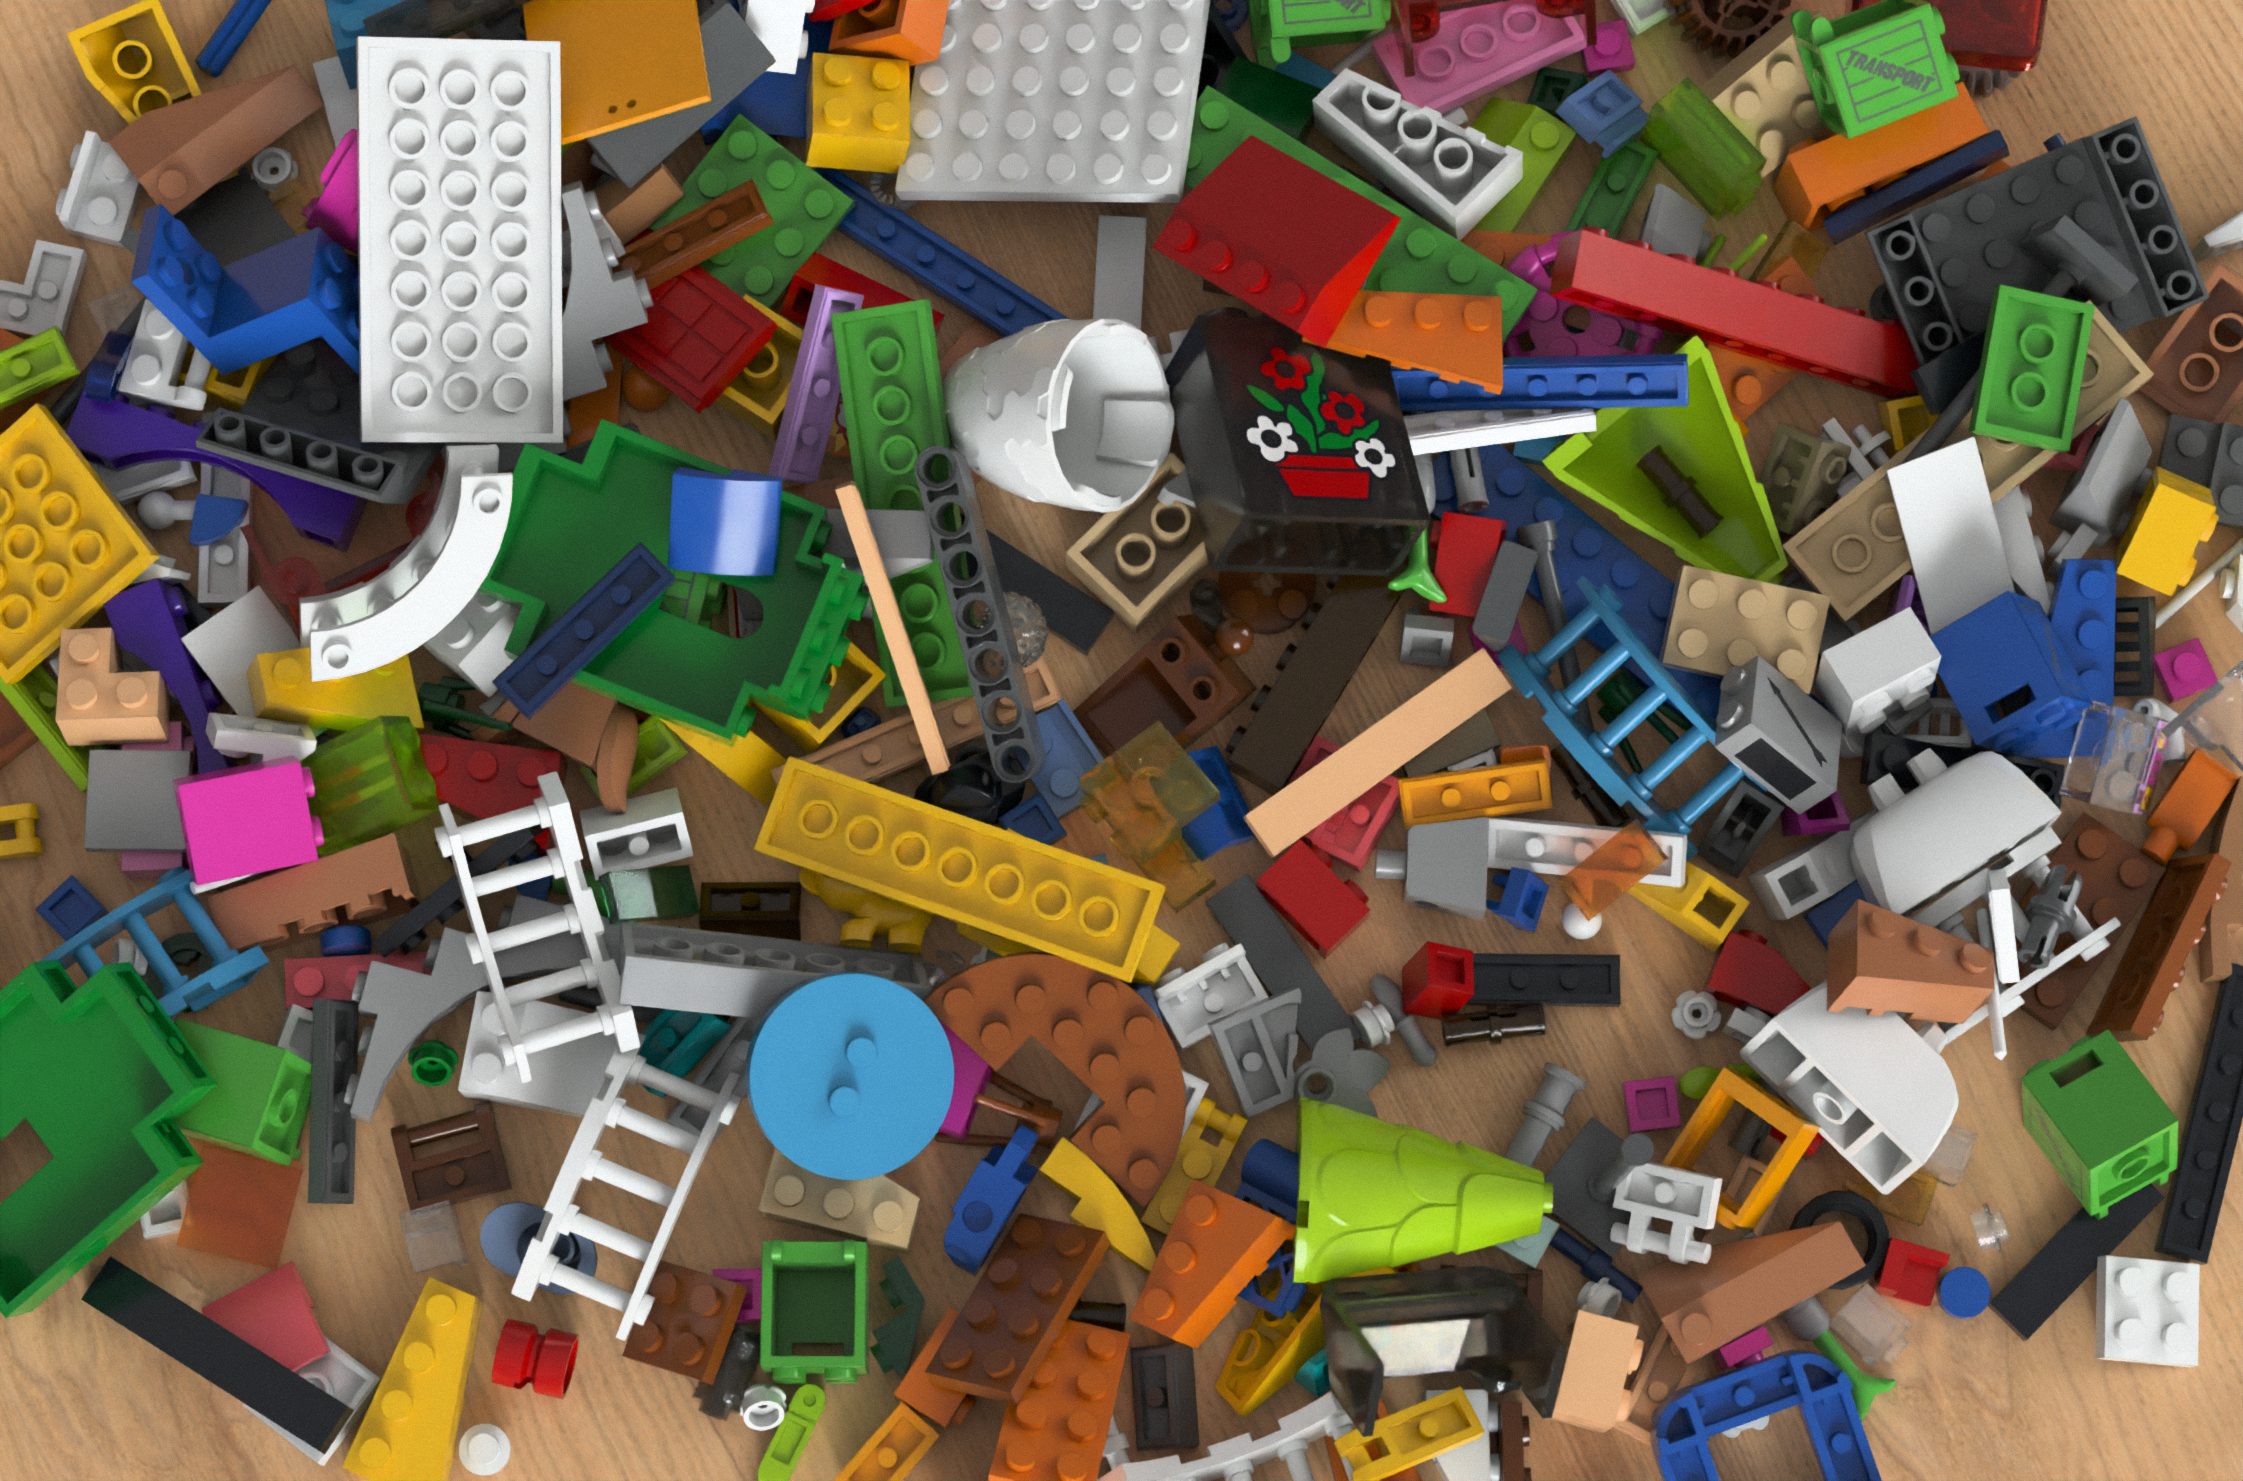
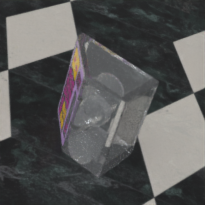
[2059,700,2175,818]

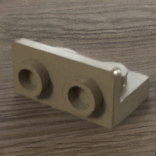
[1758,422,1851,535]

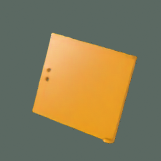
[522,0,711,146]

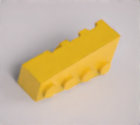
[341,1277,483,1481]

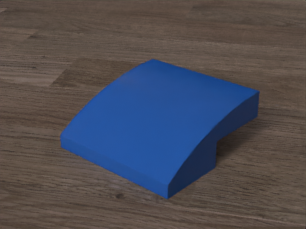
[668,467,782,576]

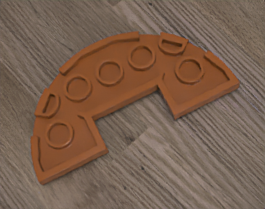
[922,952,1186,1208]

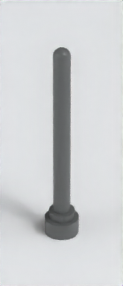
[1516,520,1595,734]

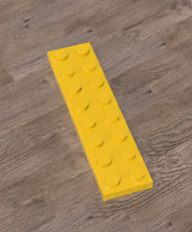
[753,756,1166,983]

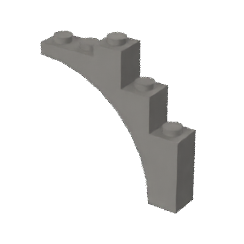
[441,180,654,473]
[344,894,621,1123]

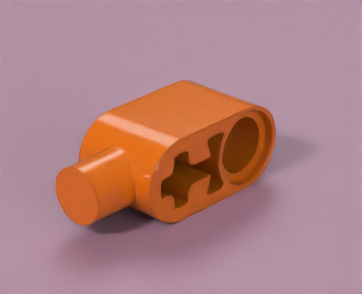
[2140,748,2239,866]

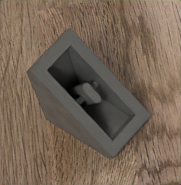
[1697,776,1786,879]

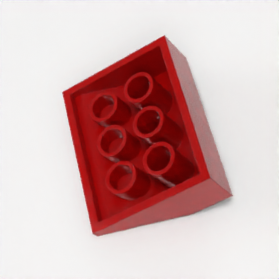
[1152,135,1401,348]

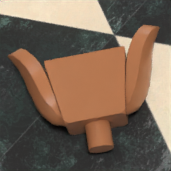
[470,682,639,813]

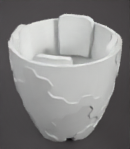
[942,318,1175,513]

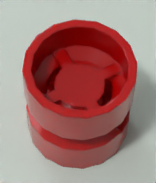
[492,1318,579,1399]

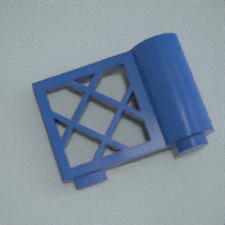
[1234,1139,1308,1319]

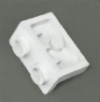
[56,130,143,248]

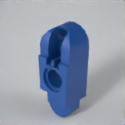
[943,1124,1039,1276]

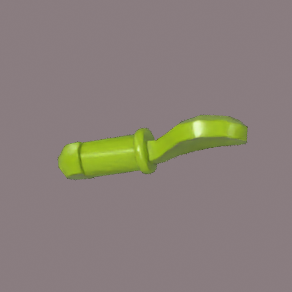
[1679,1063,1763,1099]

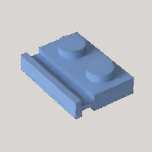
[1555,69,1659,159]
[1011,698,1118,821]

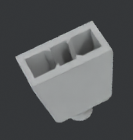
[1374,817,1489,920]

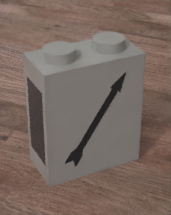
[1714,655,1842,815]

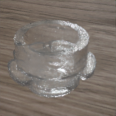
[1970,1203,2010,1252]

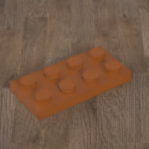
[1992,812,2166,1031]
[2086,853,2232,1042]
[925,1213,1111,1405]

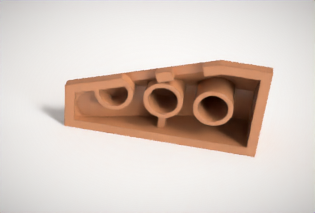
[108,65,324,216]
[1636,1221,1866,1366]

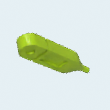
[757,1384,826,1481]

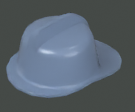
[480,1201,598,1295]

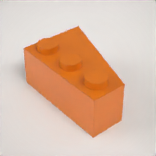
[1130,1178,1295,1349]

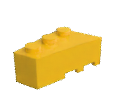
[246,647,424,745]

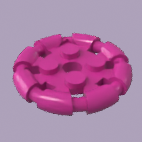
[1502,230,1664,357]

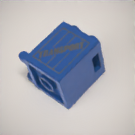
[1929,591,2094,755]

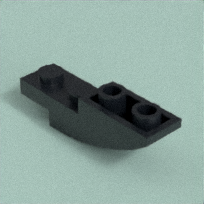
[1860,732,2065,810]

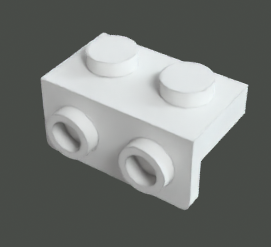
[1153,943,1268,1051]

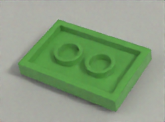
[1968,284,2095,453]

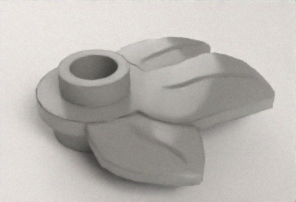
[1294,1028,1390,1118]

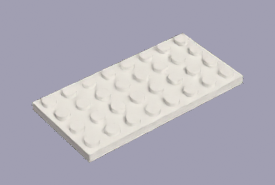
[356,36,563,443]

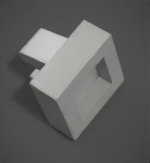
[1399,608,1454,667]

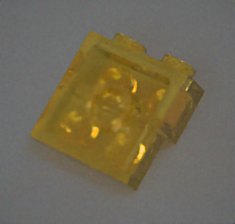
[1079,720,1221,865]

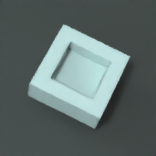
[1492,1215,1560,1269]

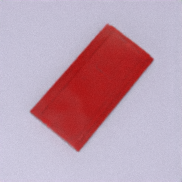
[600,228,778,414]

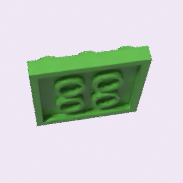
[649,113,855,310]

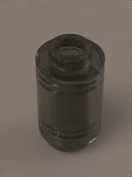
[692,1324,760,1421]

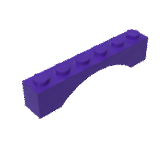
[66,388,368,553]
[103,578,239,774]

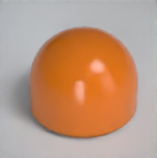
[622,365,671,413]

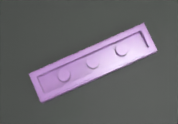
[768,284,864,484]

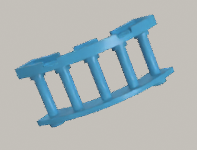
[1497,576,1768,862]
[39,866,270,1018]

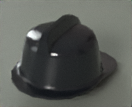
[913,751,1026,826]

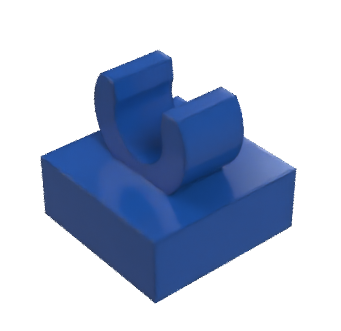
[1486,867,1549,932]

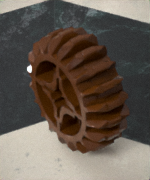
[1662,0,1792,59]

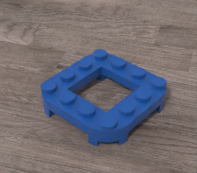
[1650,1350,1882,1481]

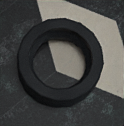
[1789,1191,1889,1290]

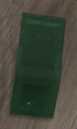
[869,1256,926,1380]

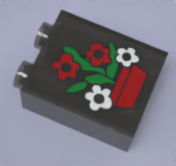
[1164,307,1431,576]

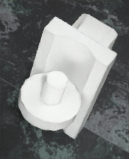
[1819,417,1892,500]

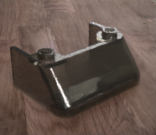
[1320,1266,1566,1437]

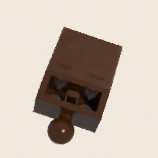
[1073,614,1257,788]

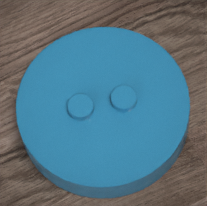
[745,971,954,1180]

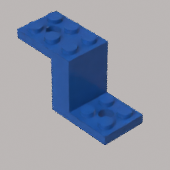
[131,204,359,376]

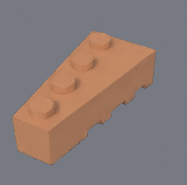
[206,833,422,954]

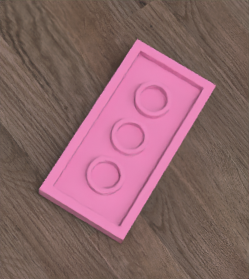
[1371,0,1587,114]

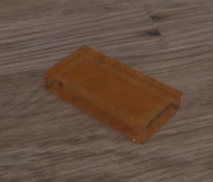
[1558,819,1669,921]

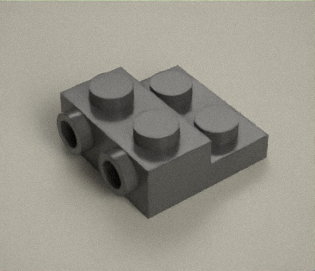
[2157,414,2243,530]

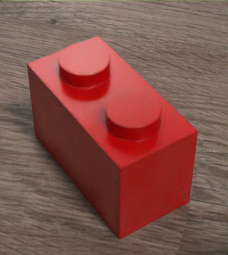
[1424,511,1509,617]
[1256,839,1370,959]

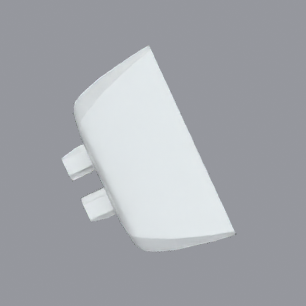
[1850,748,2062,917]
[1739,982,1959,1195]

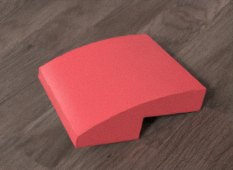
[1287,735,1400,873]
[201,1261,331,1399]

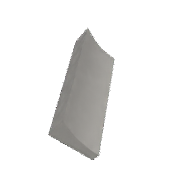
[619,921,931,1019]

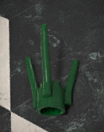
[1596,670,1693,774]
[417,676,512,741]

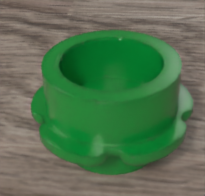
[408,1040,458,1086]

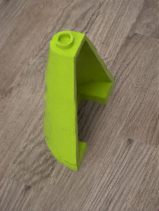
[1542,334,1788,585]
[1293,1097,1553,1283]

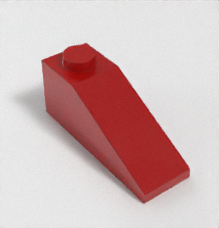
[1702,929,1811,1019]

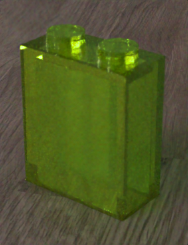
[1640,76,1767,222]
[300,716,439,855]

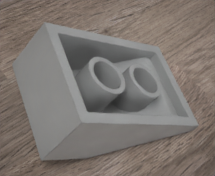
[2048,398,2153,548]

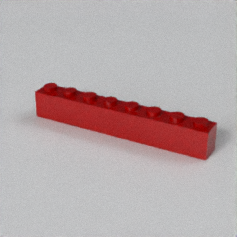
[1549,226,1919,399]

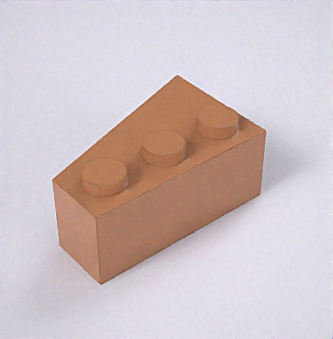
[1826,899,1994,1024]

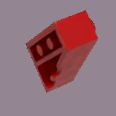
[404,733,568,856]

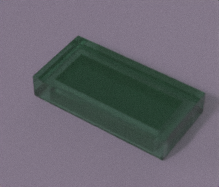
[599,865,700,925]

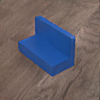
[1149,746,1256,866]

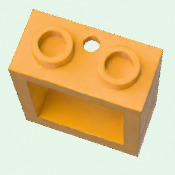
[1661,1067,1821,1230]

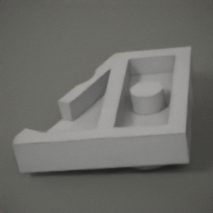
[1207,986,1302,1118]

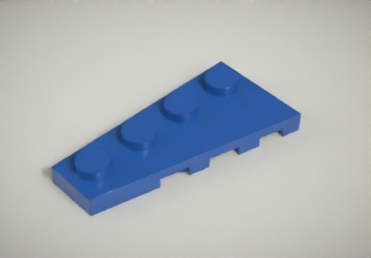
[2010,559,2116,758]

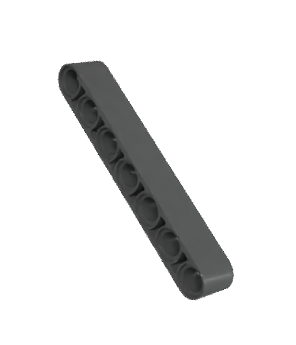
[914,446,1046,783]

